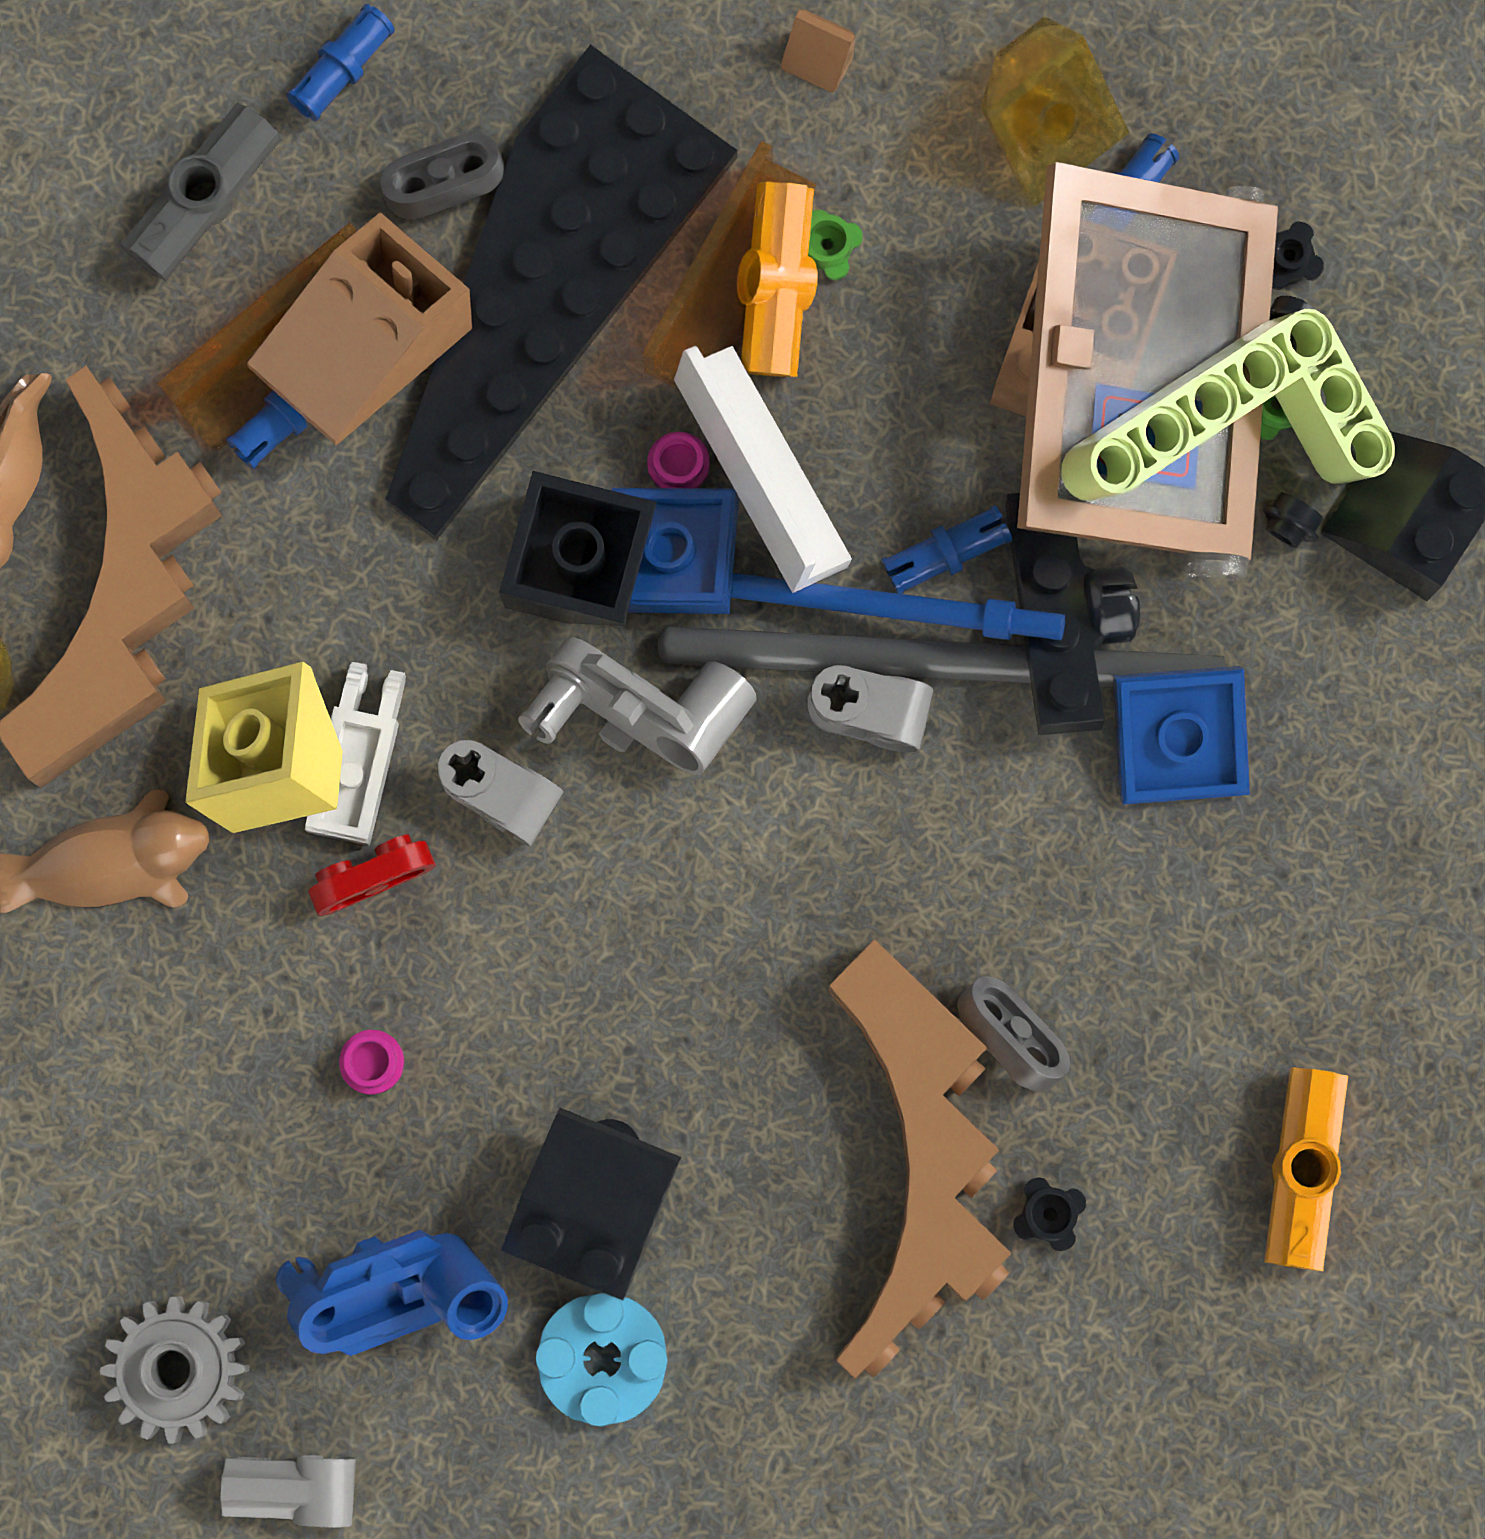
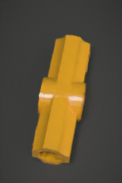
[737,182,818,378]
[1264,1067,1348,1271]

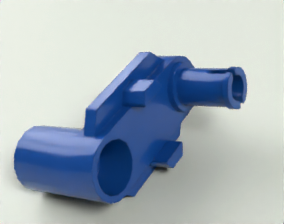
[276,1230,508,1356]

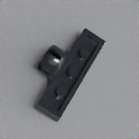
[1005,489,1140,735]

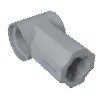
[220,1455,356,1527]

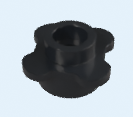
[1272,221,1324,290]
[1013,1177,1086,1251]

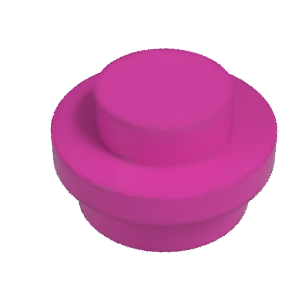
[647,432,710,488]
[339,1030,405,1095]

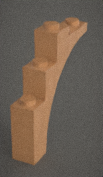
[0,366,222,788]
[828,939,1012,1379]

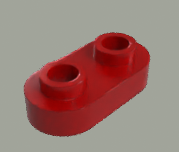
[308,834,436,916]

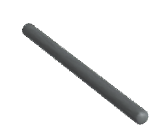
[657,626,1225,688]

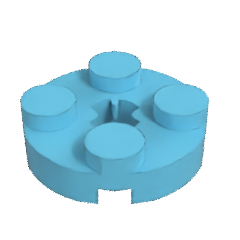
[536,1293,668,1426]

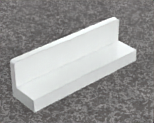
[674,346,852,593]

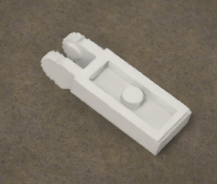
[305,662,406,846]

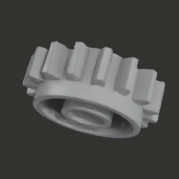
[100,1297,249,1444]

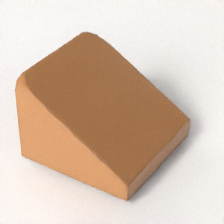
[781,9,855,93]

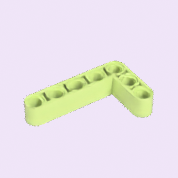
[1061,309,1395,501]

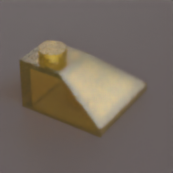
[980,16,1130,206]

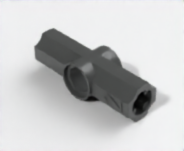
[121,102,281,282]

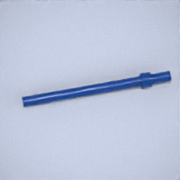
[731,573,1065,640]

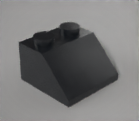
[1321,431,1485,601]
[499,471,657,626]
[501,1108,681,1301]

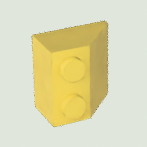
[185,662,343,833]

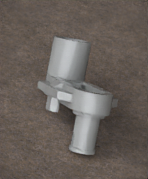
[518,637,756,775]

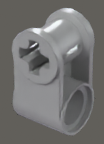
[807,665,934,753]
[438,740,564,846]

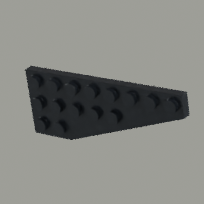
[386,44,738,540]

